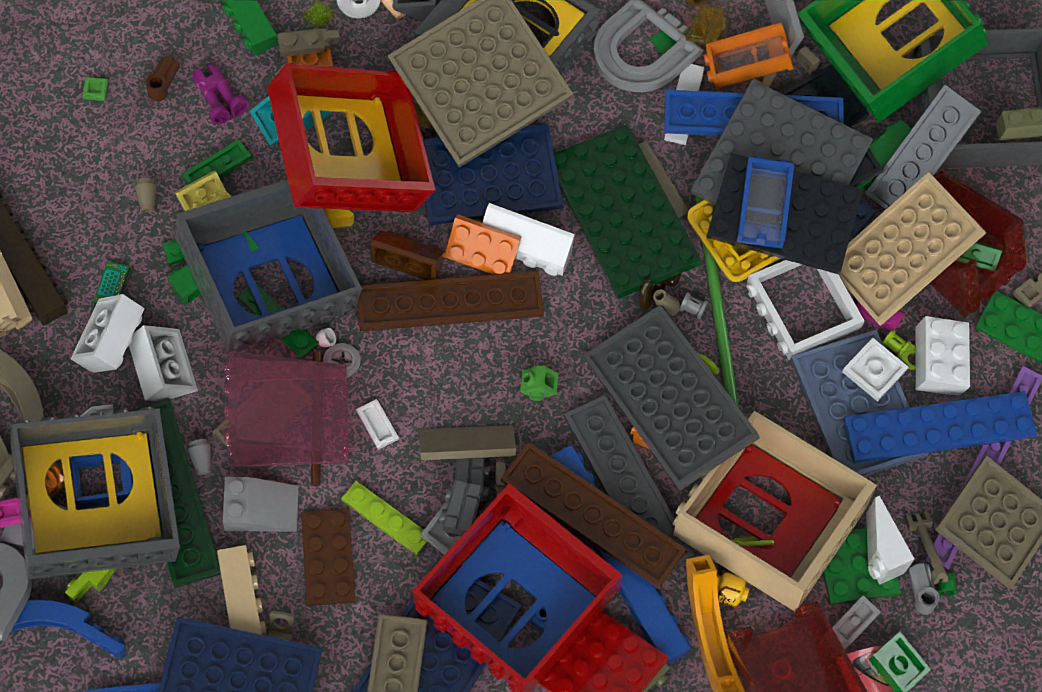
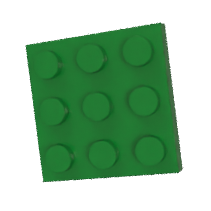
[816,528,901,605]

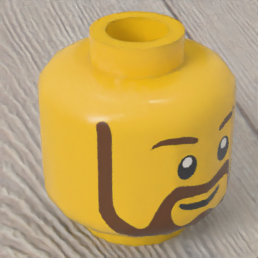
[717,572,750,607]

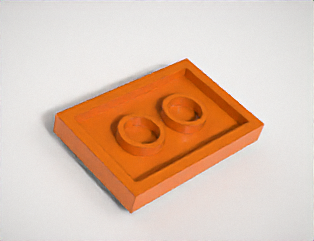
[445,214,522,275]

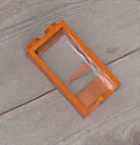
[704,22,794,91]

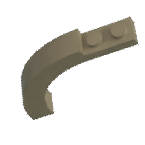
[0,350,43,499]

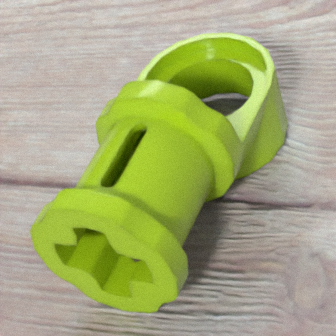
[882,329,916,370]

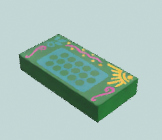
[93,261,130,305]

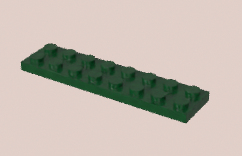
[129,399,221,589]

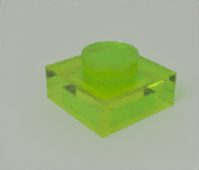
[303,0,334,29]

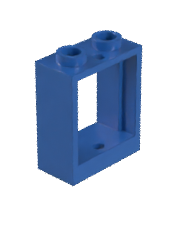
[70,454,133,509]

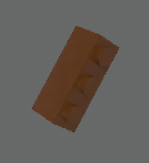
[370,230,445,280]

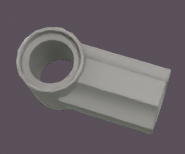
[908,563,940,615]

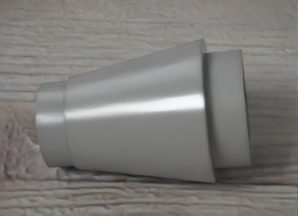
[187,439,212,476]

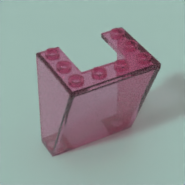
[225,352,349,467]

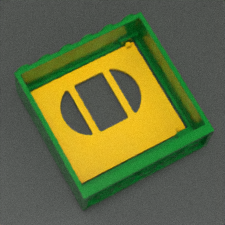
[797,0,988,123]

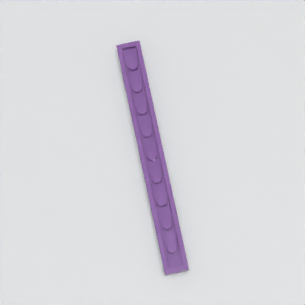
[925,366,1042,572]

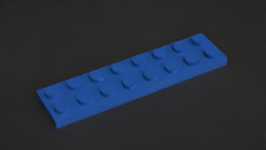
[664,90,844,136]
[844,391,1037,463]

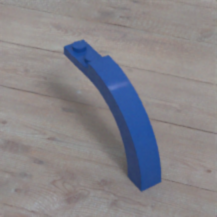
[10,600,127,660]

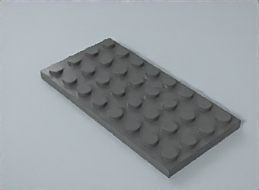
[583,305,760,491]

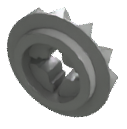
[323,343,360,379]

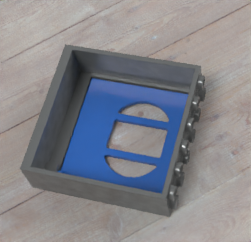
[174,179,362,353]

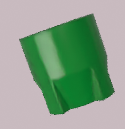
[937,572,957,596]

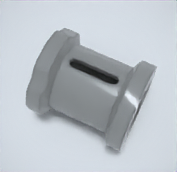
[679,292,708,320]

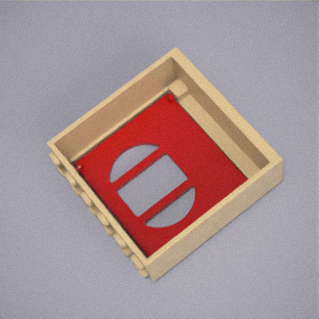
[673,411,877,612]

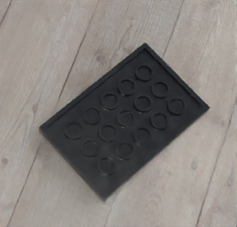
[706,153,863,275]

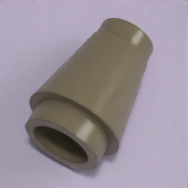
[134,178,157,213]
[653,289,680,317]

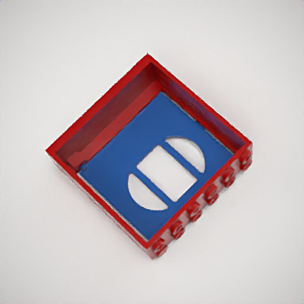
[412,483,622,692]

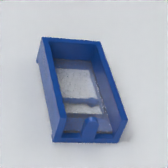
[737,156,794,249]

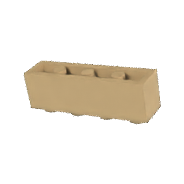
[217,545,267,636]

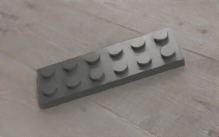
[865,84,983,209]

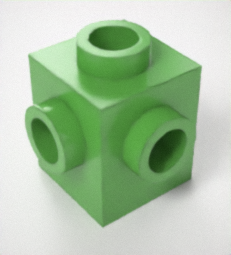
[520,365,559,401]

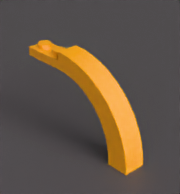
[686,555,745,692]

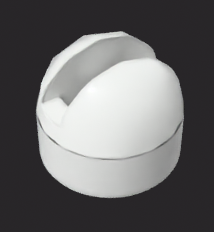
[316,328,336,347]

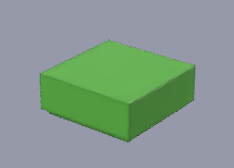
[82,77,108,101]

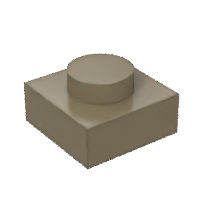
[796,46,820,75]

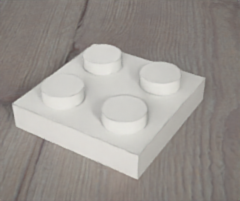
[842,338,908,402]

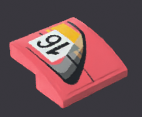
[839,646,894,692]

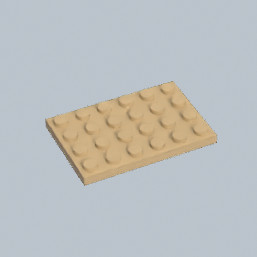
[839,172,986,326]

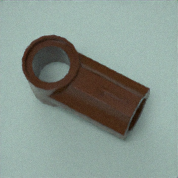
[146,56,180,102]

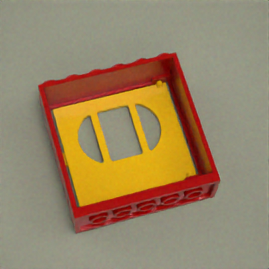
[267,63,435,212]

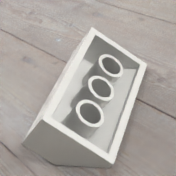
[482,203,575,276]

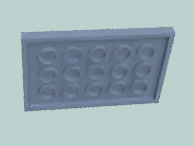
[790,330,929,476]

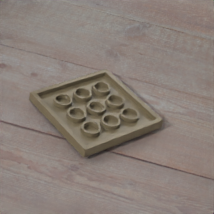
[935,456,1042,589]

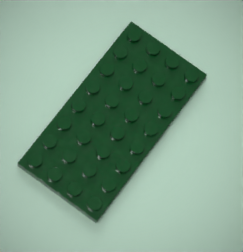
[554,124,702,299]

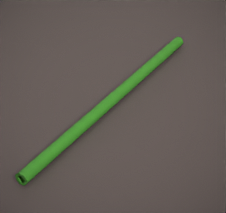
[693,181,739,408]

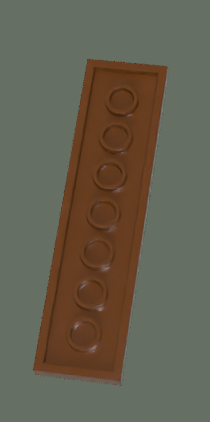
[358,271,544,331]
[501,442,687,590]

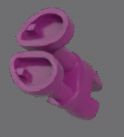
[192,62,249,125]

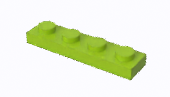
[341,481,428,555]

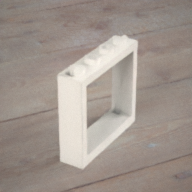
[746,260,864,360]

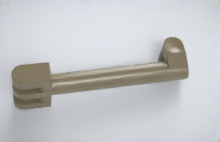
[904,511,948,584]

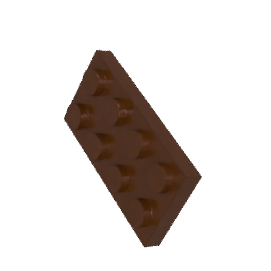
[301,509,355,606]

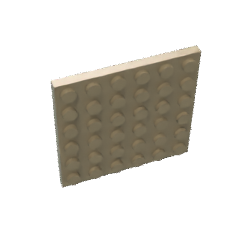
[388,0,574,168]

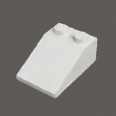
[866,496,914,585]

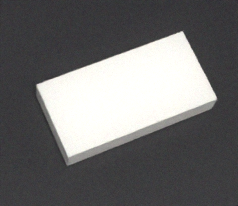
[356,399,399,450]

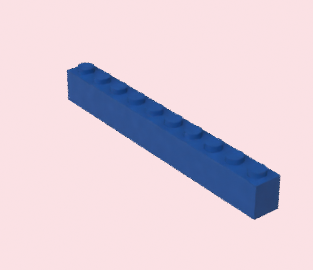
[550,445,691,665]

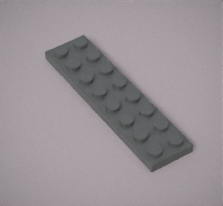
[564,395,695,567]

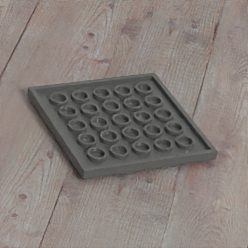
[691,80,873,205]

